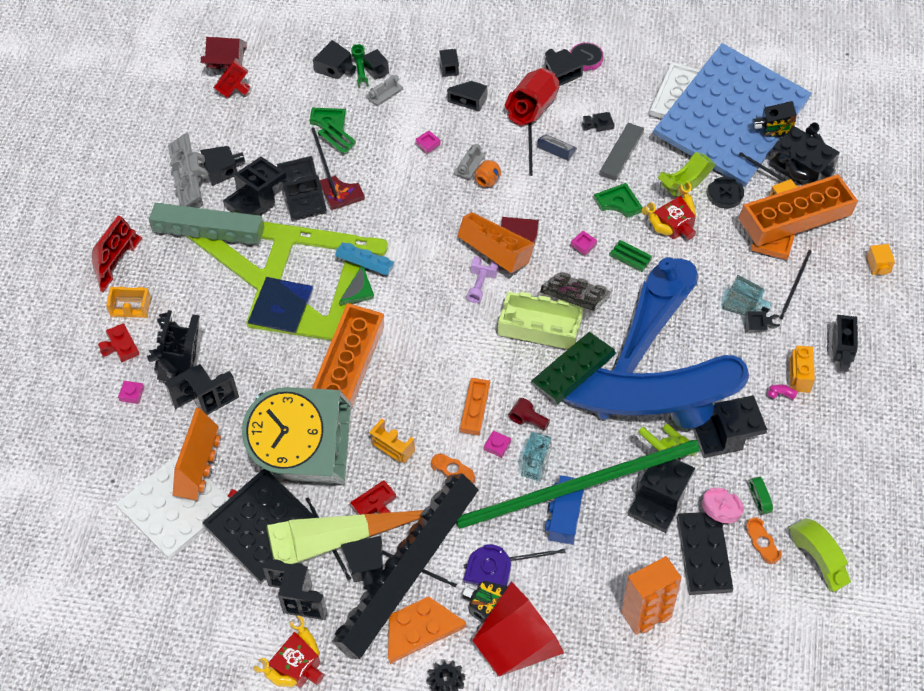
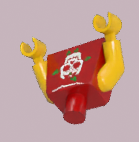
[642,182,696,240]
[253,616,324,687]

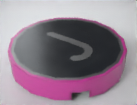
[570,43,603,71]

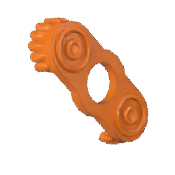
[431,453,476,484]
[746,517,782,564]

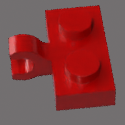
[213,60,250,98]
[98,323,140,363]
[350,480,397,515]

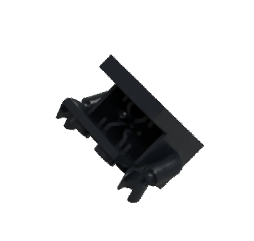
[769,122,840,186]
[147,310,200,381]

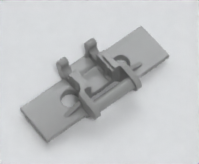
[168,132,208,207]

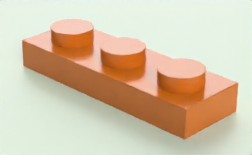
[460,378,491,435]

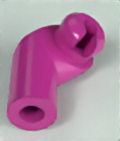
[767,384,798,400]

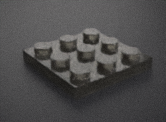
[540,272,611,311]

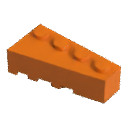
[457,212,535,273]

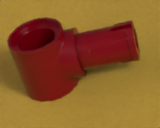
[508,398,550,431]

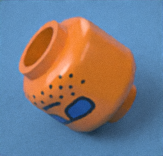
[475,160,501,187]

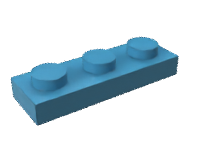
[335,242,394,275]

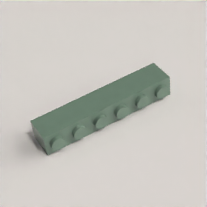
[149,203,265,245]

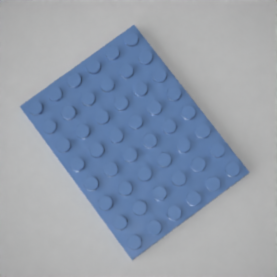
[652,43,812,187]

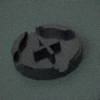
[707,177,744,209]

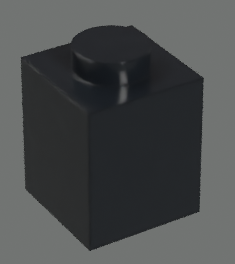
[363,49,389,80]
[439,49,459,77]

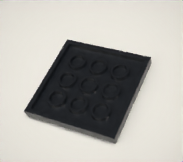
[202,469,316,584]

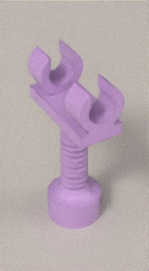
[467,256,500,303]

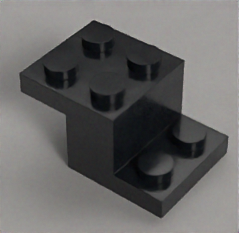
[223,156,286,215]
[276,156,327,219]
[164,364,239,415]
[693,395,767,458]
[628,451,695,533]
[263,559,328,620]

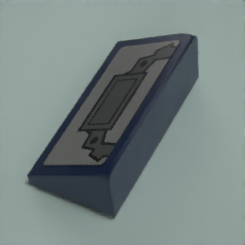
[537,134,577,161]

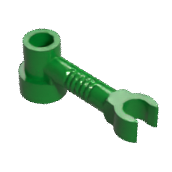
[351,44,369,88]

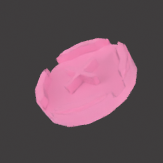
[701,487,744,524]

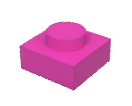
[416,130,441,154]
[571,231,597,255]
[118,381,145,404]
[484,430,511,458]

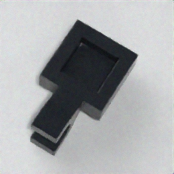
[581,112,614,132]

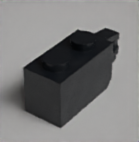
[833,315,858,372]

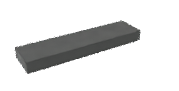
[599,123,644,181]

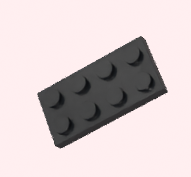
[677,512,734,595]

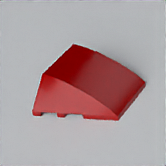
[92,215,142,293]
[472,581,564,677]

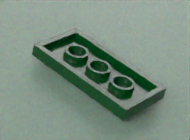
[531,332,616,404]

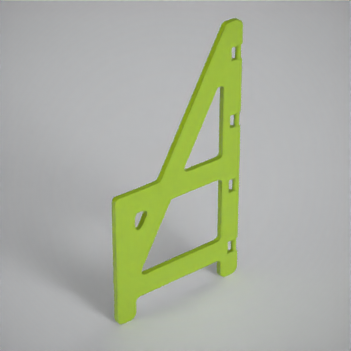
[184,221,388,341]

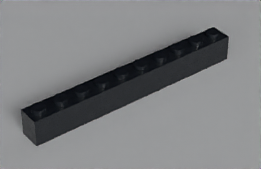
[332,473,479,659]

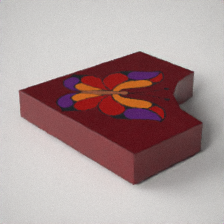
[320,175,365,210]

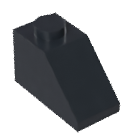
[447,81,488,112]

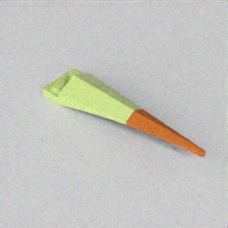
[266,510,423,564]

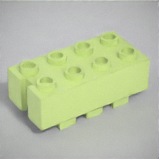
[498,291,583,349]

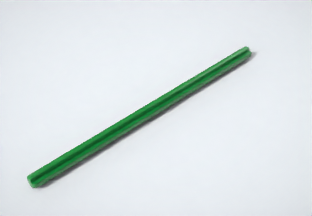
[456,439,700,528]

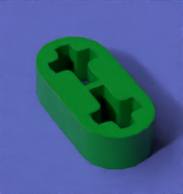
[749,476,773,515]

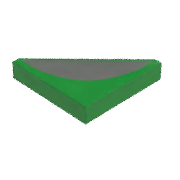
[339,267,374,305]

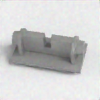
[366,75,403,105]
[454,143,486,179]

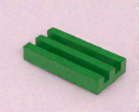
[318,120,356,155]
[610,240,652,272]

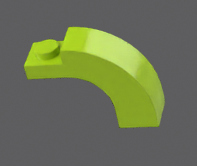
[657,152,716,196]
[788,518,851,592]

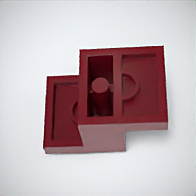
[200,37,247,70]

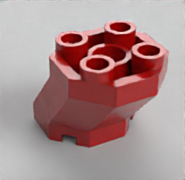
[505,68,560,126]

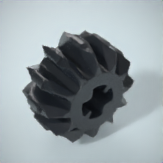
[427,659,466,691]

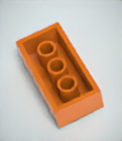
[621,556,682,635]

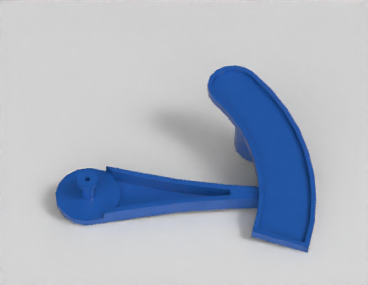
[562,257,749,429]

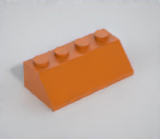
[172,407,221,501]

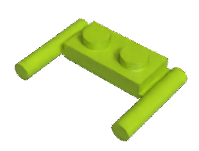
[638,423,696,456]

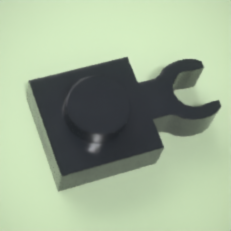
[745,311,780,332]

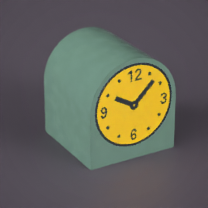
[242,387,351,485]

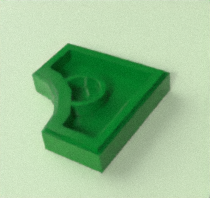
[309,107,347,139]
[593,183,643,218]

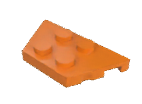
[388,596,467,664]

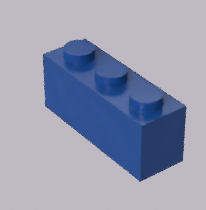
[545,475,584,545]

